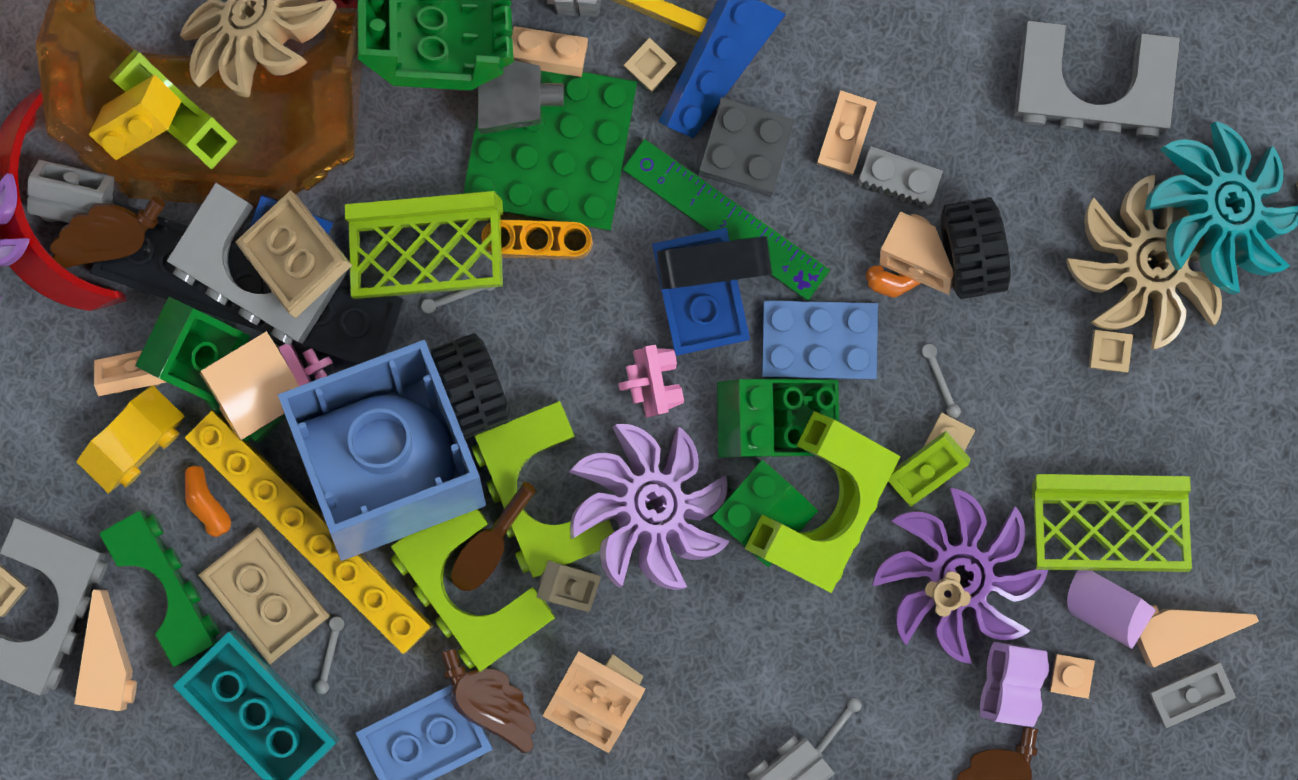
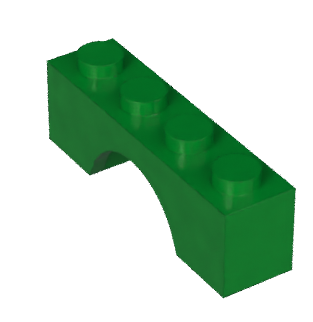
[99,511,220,667]

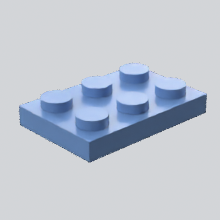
[762,301,878,380]
[356,684,493,780]

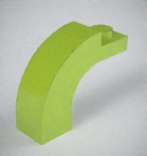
[109,49,238,170]

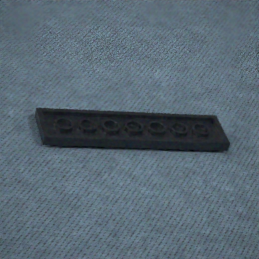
[90,202,404,364]

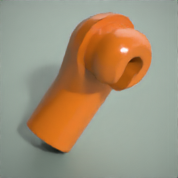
[866,265,922,298]

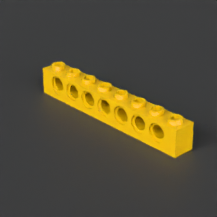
[185,411,434,654]

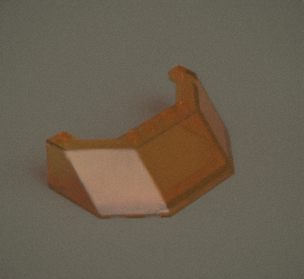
[36,0,363,208]

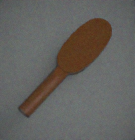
[451,482,536,591]

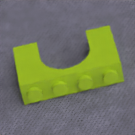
[472,401,614,578]
[745,411,901,593]
[391,509,556,672]

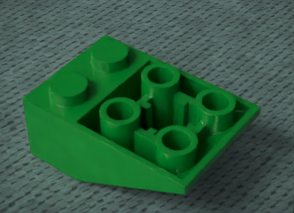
[717,379,839,458]

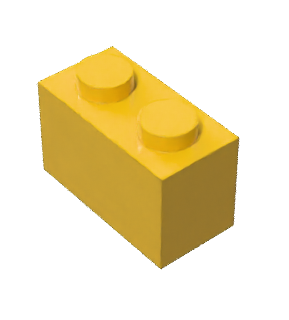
[89,74,181,160]

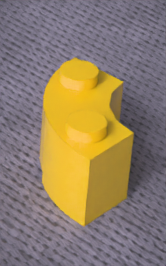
[76,385,185,494]

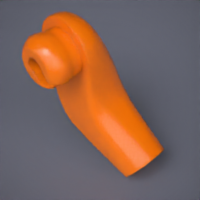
[185,466,231,537]

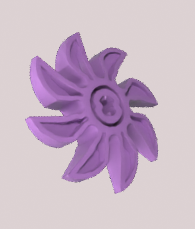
[872,488,1048,664]

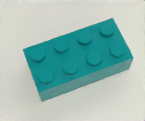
[173,630,341,780]

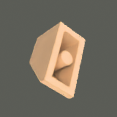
[880,212,954,295]

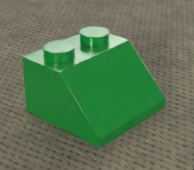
[135,297,250,405]
[711,460,818,568]

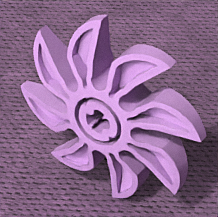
[569,424,729,590]

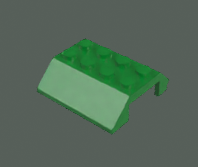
[357,0,514,91]

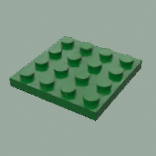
[463,71,637,232]

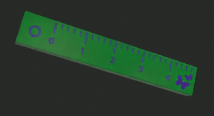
[623,139,830,302]

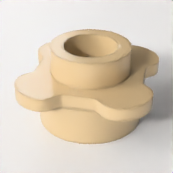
[925,571,971,617]

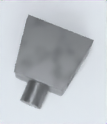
[478,61,564,134]

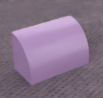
[1067,570,1156,649]

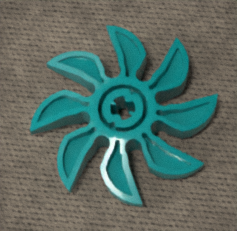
[1145,121,1298,295]

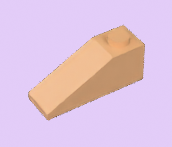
[74,589,137,711]
[1137,605,1259,667]

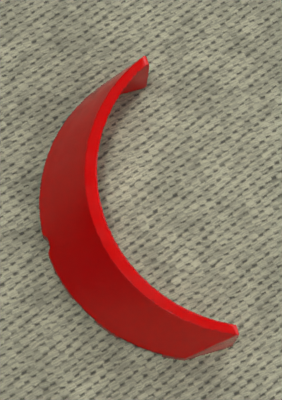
[0,78,127,311]

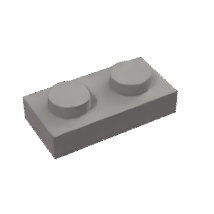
[1148,662,1236,728]

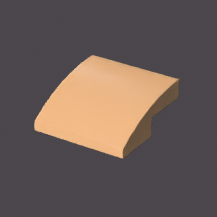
[200,331,299,441]
[543,651,645,753]

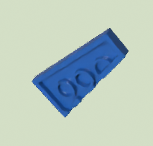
[658,0,786,138]

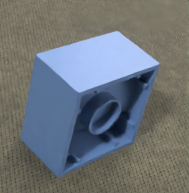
[278,340,486,561]

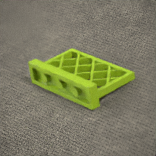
[345,191,503,299]
[1032,474,1192,572]

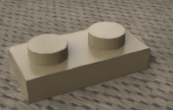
[537,560,601,612]

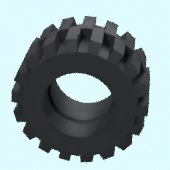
[941,197,1011,299]
[430,333,509,439]

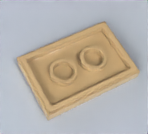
[235,190,352,318]
[199,527,330,664]

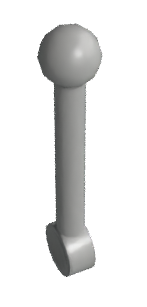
[421,276,496,314]
[921,344,961,419]
[314,616,345,695]
[815,698,862,757]

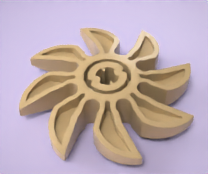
[180,0,336,97]
[1066,175,1238,350]

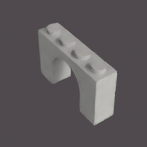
[1014,21,1180,138]
[167,183,350,346]
[0,518,108,696]

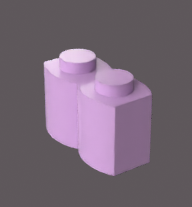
[980,642,1049,727]

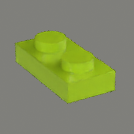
[888,431,971,507]

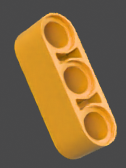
[481,220,593,260]

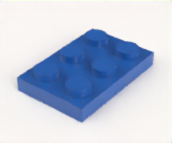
[652,228,750,356]

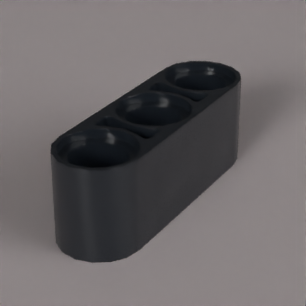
[657,236,772,289]

